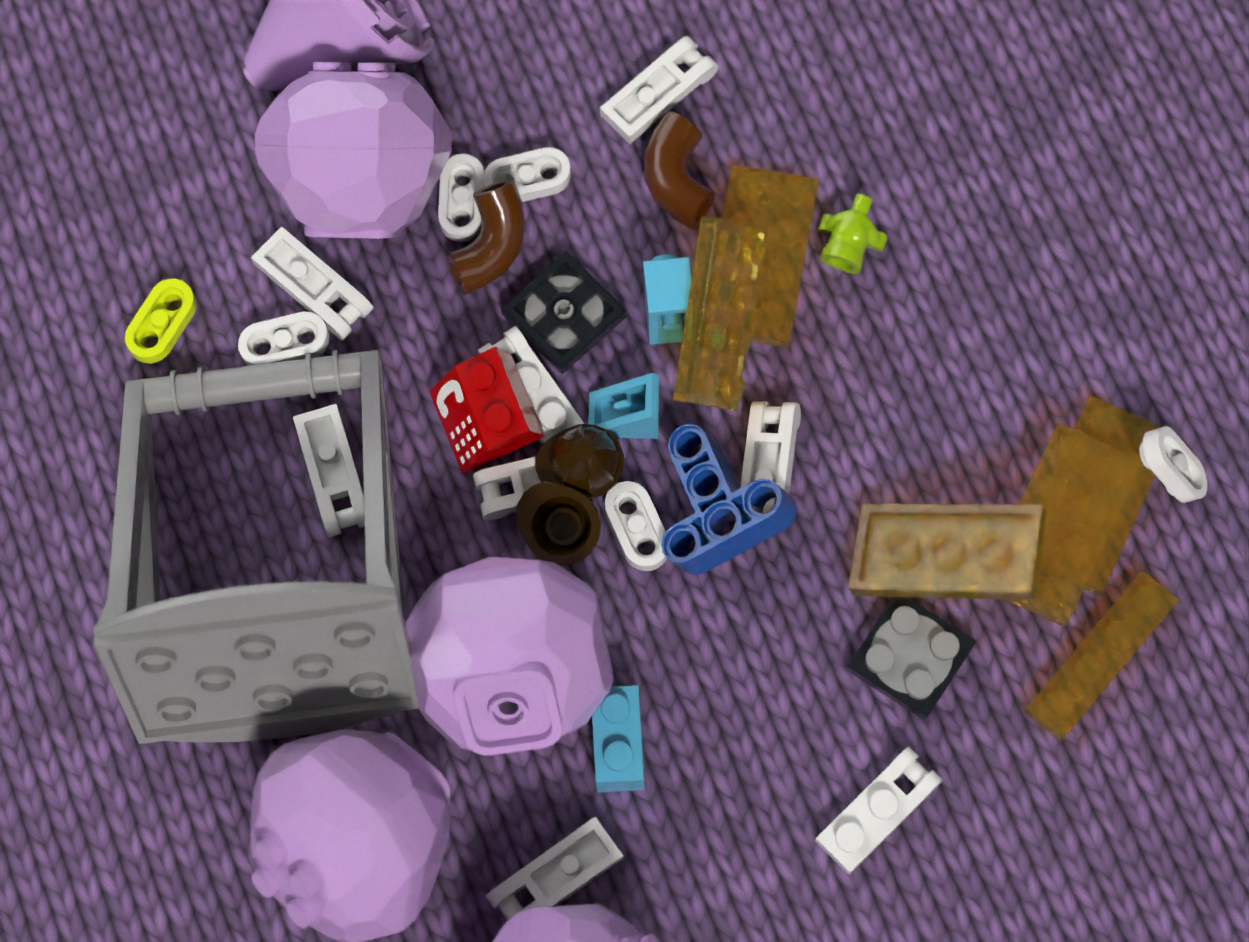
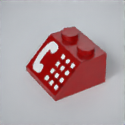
[429,347,545,474]

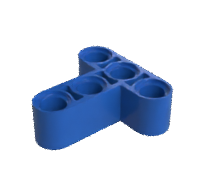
[661,424,797,575]

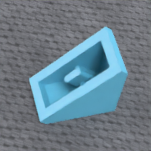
[588,373,659,439]

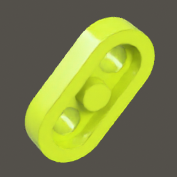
[125,279,197,364]

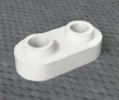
[483,147,571,202]
[438,154,484,242]
[238,312,329,366]
[1139,426,1207,503]
[605,481,667,571]

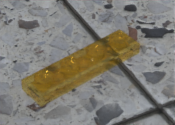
[1024,570,1179,743]

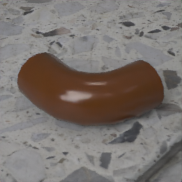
[644,112,715,230]
[447,179,526,295]

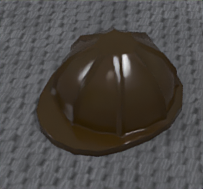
[535,424,624,499]
[516,482,601,566]

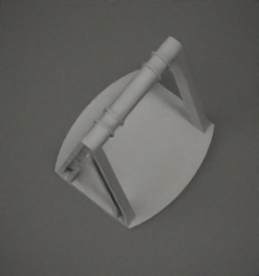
[93,350,420,744]

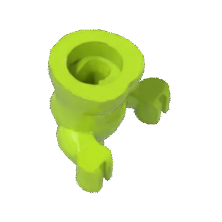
[818,194,888,274]

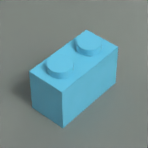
[643,254,695,345]
[592,685,645,793]

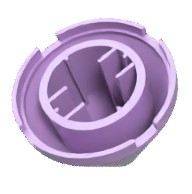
[243,0,434,91]

